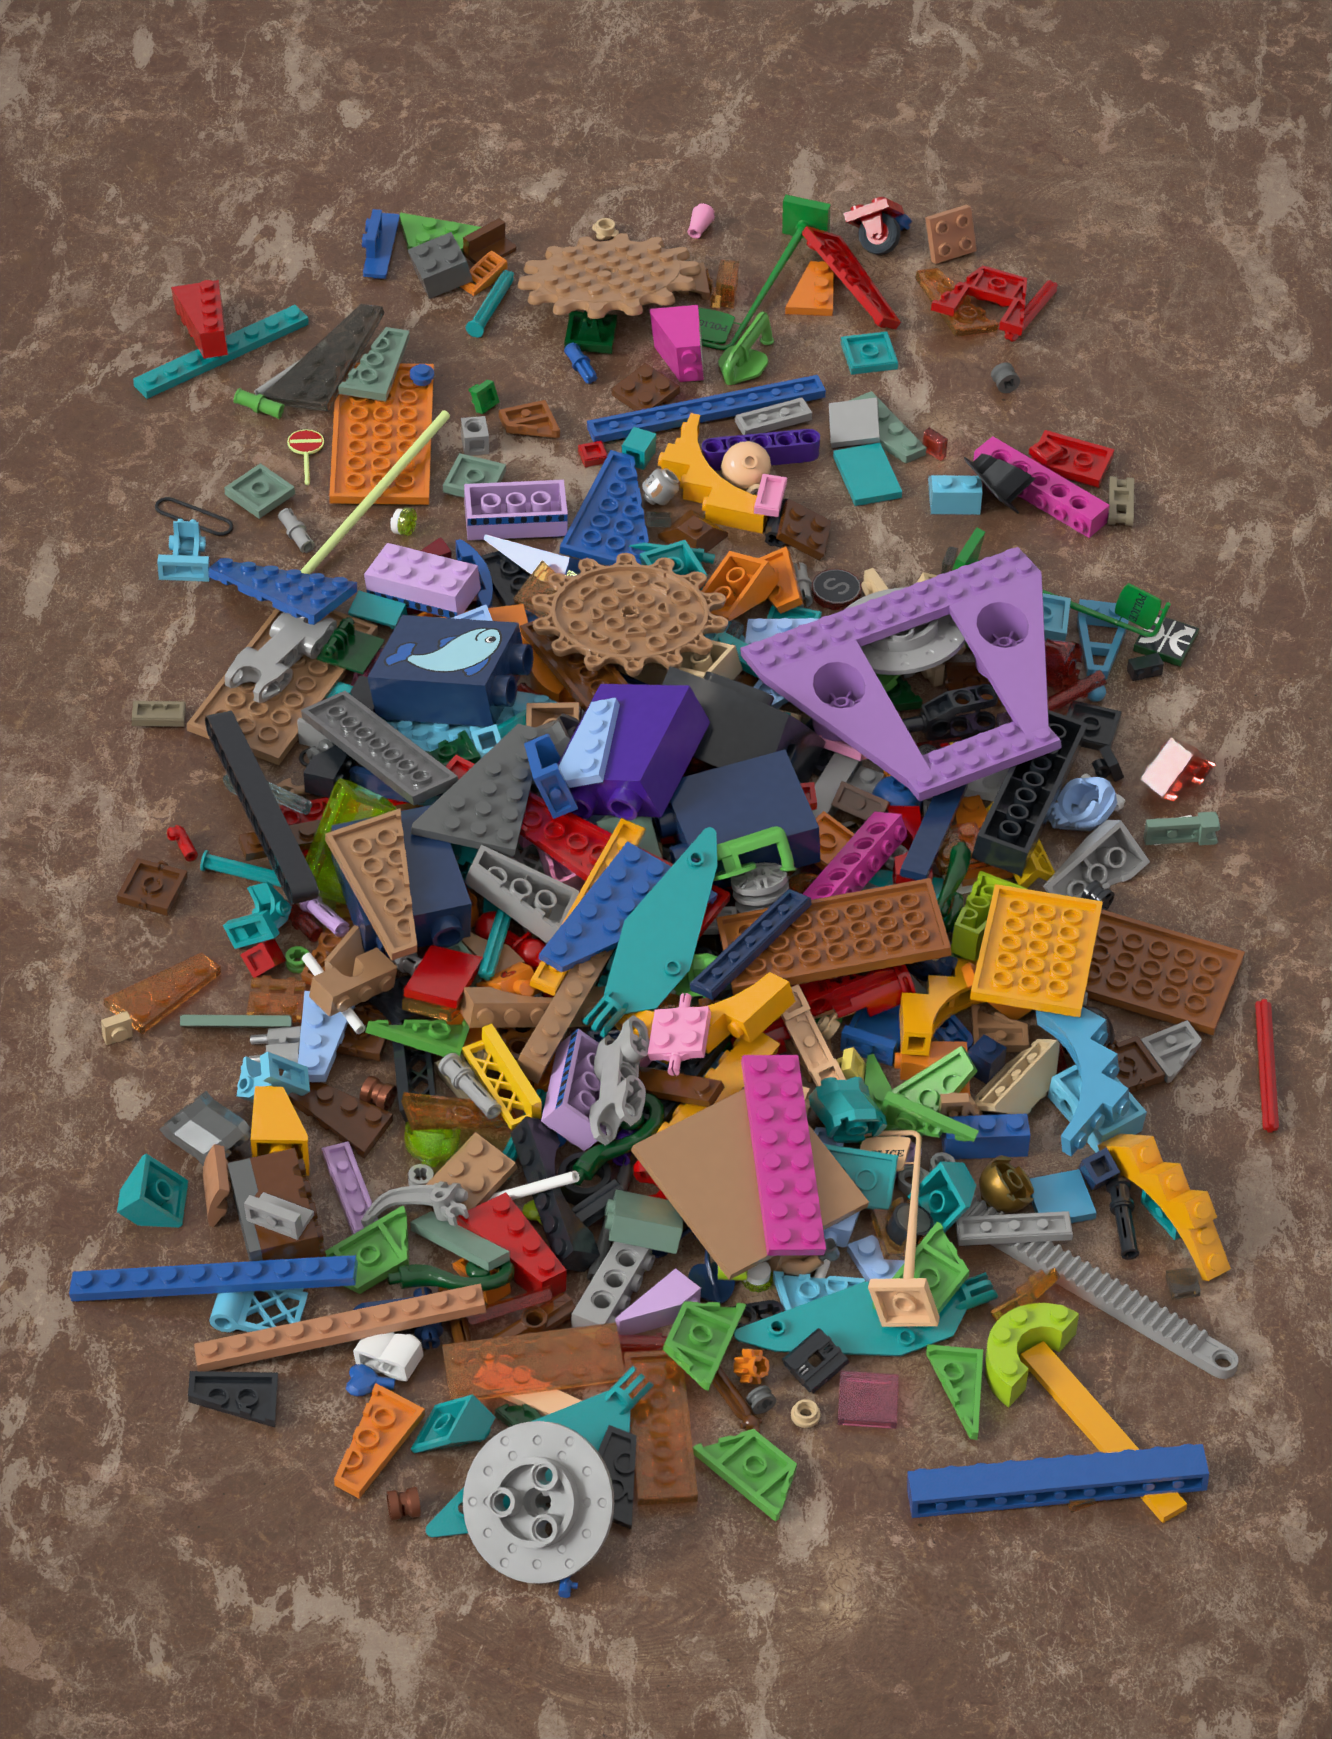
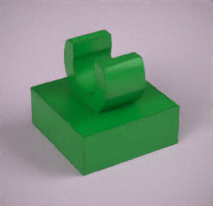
[468,380,499,414]

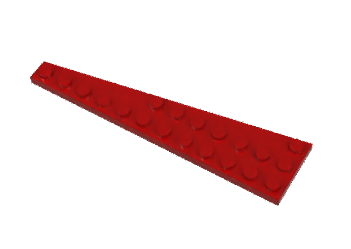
[445,755,730,940]

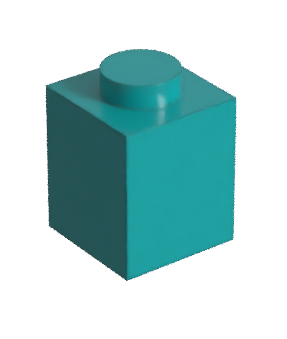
[622,427,656,470]

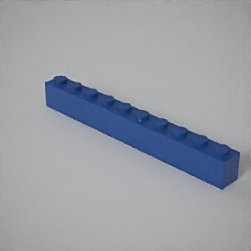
[907,1444,1209,1518]

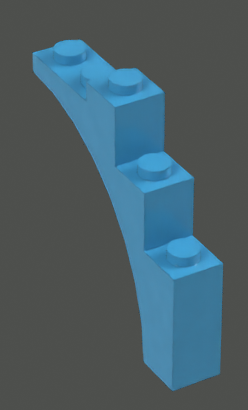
[1036,1007,1131,1157]

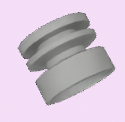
[731,862,789,914]

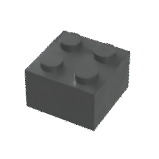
[408,232,473,299]

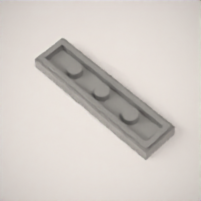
[955,1211,1073,1246]

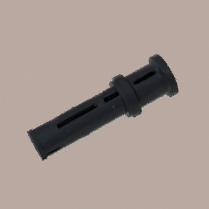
[1106,1177,1139,1260]

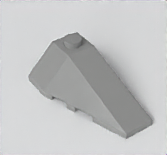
[1043,820,1150,898]

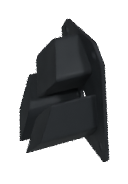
[964,453,1036,514]

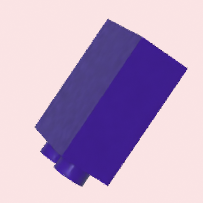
[558,684,710,820]

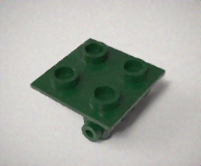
[316,617,385,674]

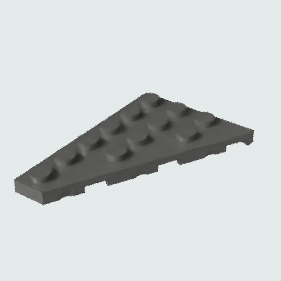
[411,724,544,856]

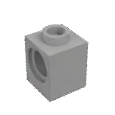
[461,416,489,456]

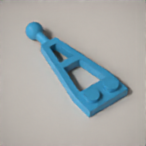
[1077,599,1128,702]

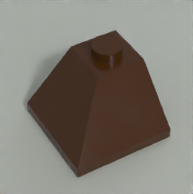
[658,509,728,553]

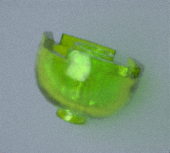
[404,1120,461,1167]

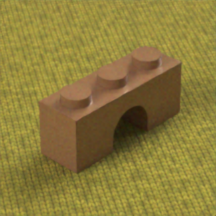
[309,948,398,1017]

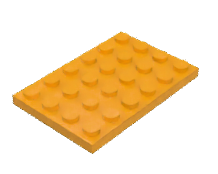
[970,884,1103,1017]

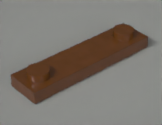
[638,1066,725,1107]

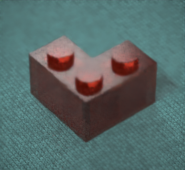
[1141,737,1215,802]

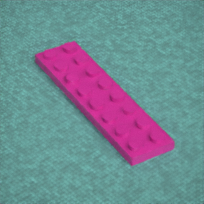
[741,1055,826,1256]

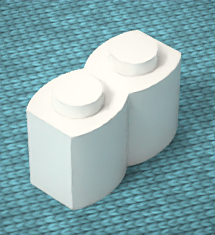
[353,1332,424,1381]

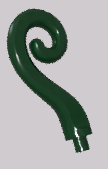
[937,842,971,934]
[573,1093,665,1186]
[388,1260,515,1291]

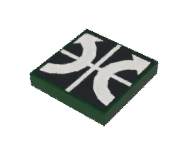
[1133,615,1199,667]

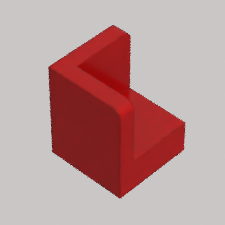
[241,939,286,978]

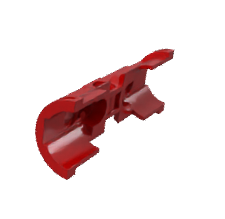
[730,964,916,1055]

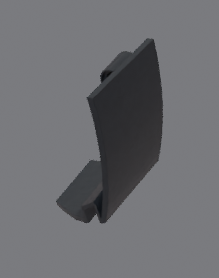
[662,666,826,783]

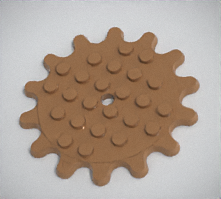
[518,233,701,319]
[532,553,728,676]

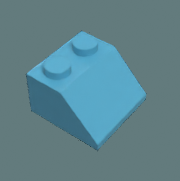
[928,475,982,515]

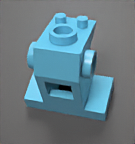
[157,519,210,582]
[236,1052,310,1103]

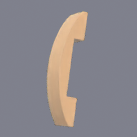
[781,984,846,1087]

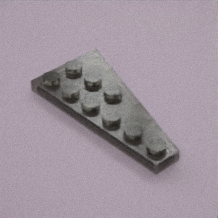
[263,304,385,412]

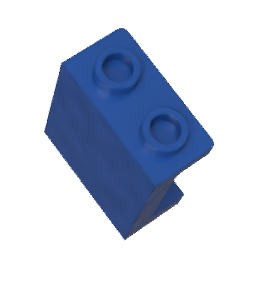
[524,734,578,819]
[840,1005,901,1066]

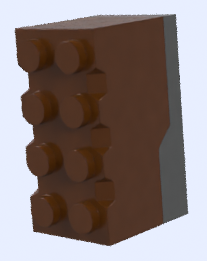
[227,1148,326,1261]

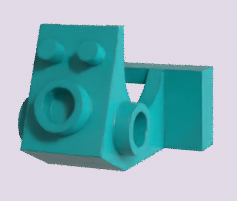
[223,881,292,949]

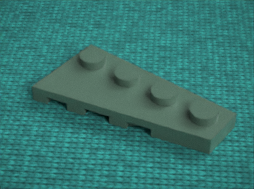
[339,327,410,401]
[849,391,926,464]

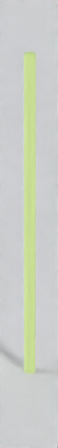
[301,411,450,574]

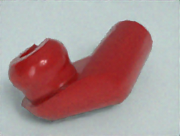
[167,825,198,862]

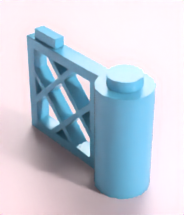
[209,1288,308,1332]

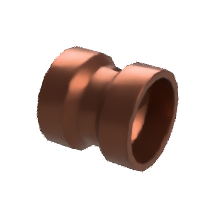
[359,1075,397,1111]
[386,1487,421,1521]

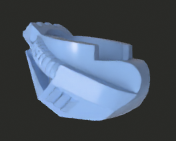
[1048,777,1117,831]

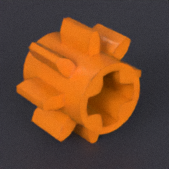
[734,1349,769,1384]

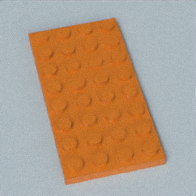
[329,363,434,505]

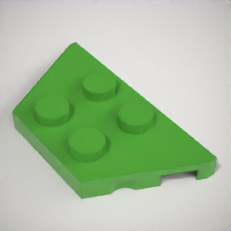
[399,213,481,253]
[325,1205,409,1294]
[872,1221,969,1314]
[663,1301,746,1391]
[693,1429,797,1522]

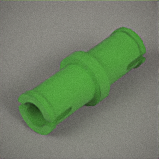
[234,388,284,419]

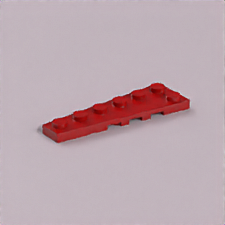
[802,226,901,330]

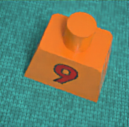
[476,962,541,996]

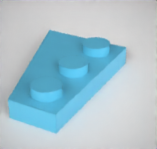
[773,1271,865,1311]

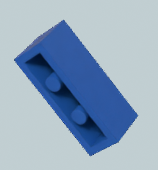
[941,1114,1031,1159]

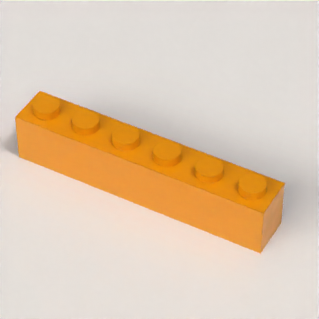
[657,1032,780,1133]

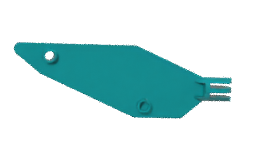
[583,827,717,1038]
[734,1272,998,1356]
[425,1366,654,1538]

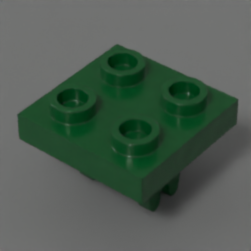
[564,310,617,354]

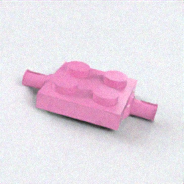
[647,993,711,1076]

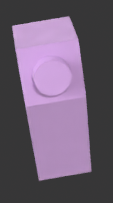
[615,1268,701,1339]

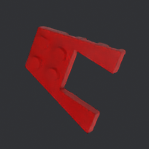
[931,265,1027,336]

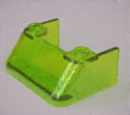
[306,778,397,905]

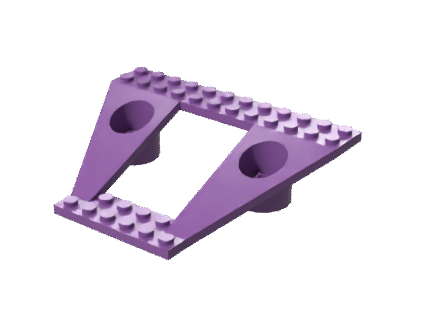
[740,547,1061,801]

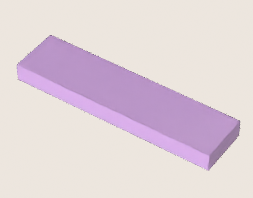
[322,1141,378,1235]

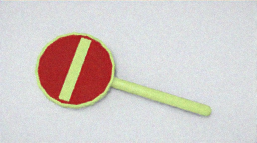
[287,429,324,485]

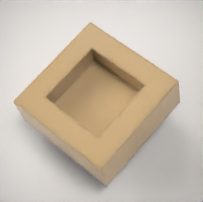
[101,1011,133,1045]

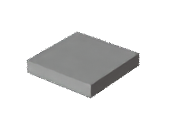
[829,398,880,448]

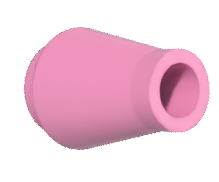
[688,204,715,239]

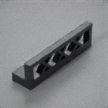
[392,1022,440,1127]

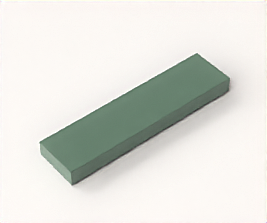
[180,1015,292,1028]
[410,1211,510,1271]

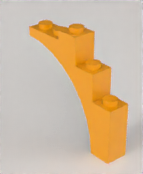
[658,413,769,534]
[899,958,983,1056]
[615,972,796,1065]
[1097,1133,1231,1281]

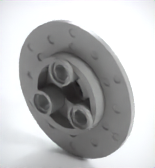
[847,588,966,678]
[463,1421,614,1583]

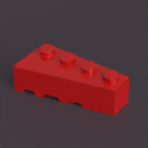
[171,280,228,358]
[457,1192,567,1303]

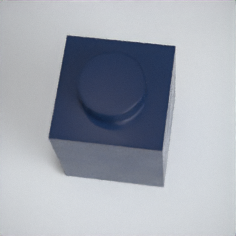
[968,1034,1007,1084]
[1078,1147,1120,1192]

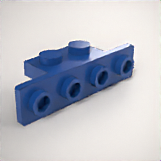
[362,209,399,279]

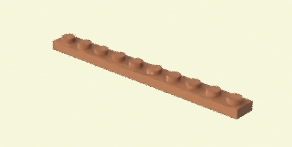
[194,1284,486,1371]

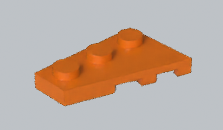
[785,261,834,316]
[759,547,803,614]

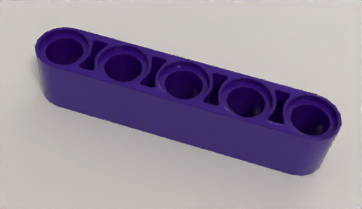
[701,429,820,471]

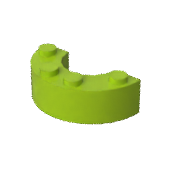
[985,1303,1079,1407]

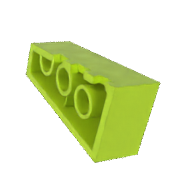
[951,871,1028,961]

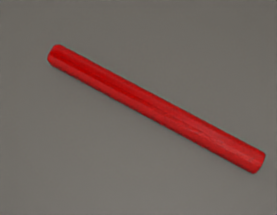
[1255,999,1279,1133]

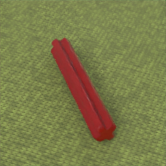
[1004,280,1058,342]

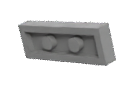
[735,398,812,435]

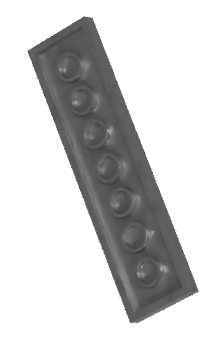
[301,691,458,805]

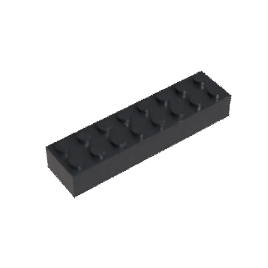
[971,710,1088,876]

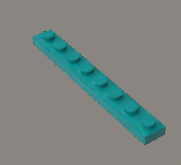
[133,305,309,399]

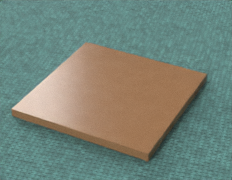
[631,1089,869,1280]

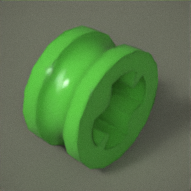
[285,946,309,973]

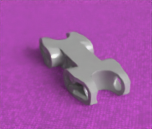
[225,612,337,703]
[589,1015,649,1146]

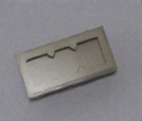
[132,701,186,727]

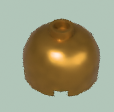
[979,1155,1034,1214]

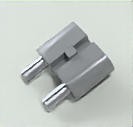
[249,1026,301,1069]

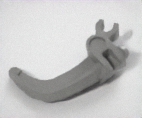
[361,1181,469,1227]

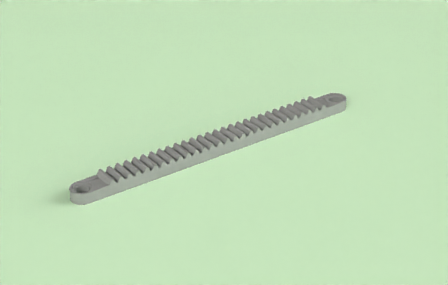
[898,1165,1238,1379]

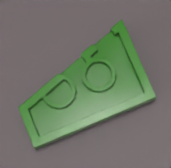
[892,1046,977,1136]

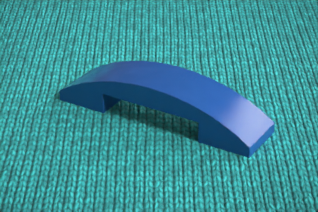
[456,539,493,608]

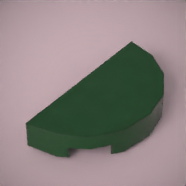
[495,1404,542,1427]

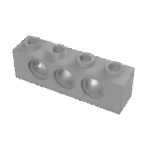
[571,1242,655,1343]

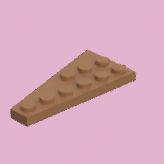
[325,809,417,961]

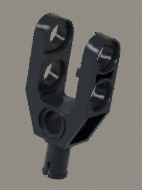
[902,684,999,742]

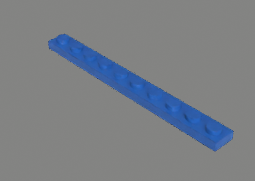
[587,375,826,442]
[69,1255,358,1301]

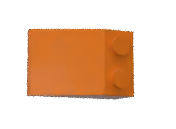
[701,551,779,621]

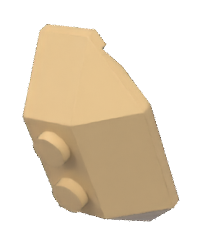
[974,1039,1060,1115]

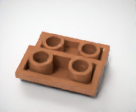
[203,1144,231,1227]

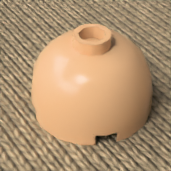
[721,441,771,491]

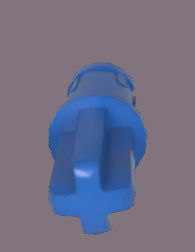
[564,343,597,384]

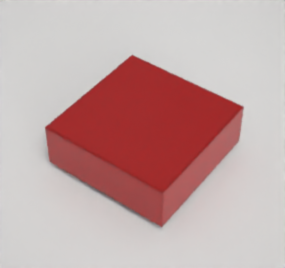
[1029,437,1064,467]
[578,441,608,467]

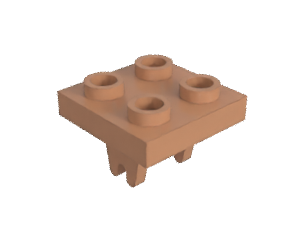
[925,205,977,264]

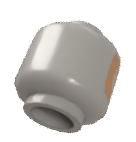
[642,468,679,505]

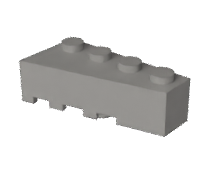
[464,845,580,943]

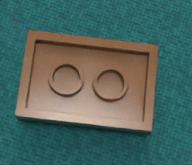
[426,1132,518,1220]

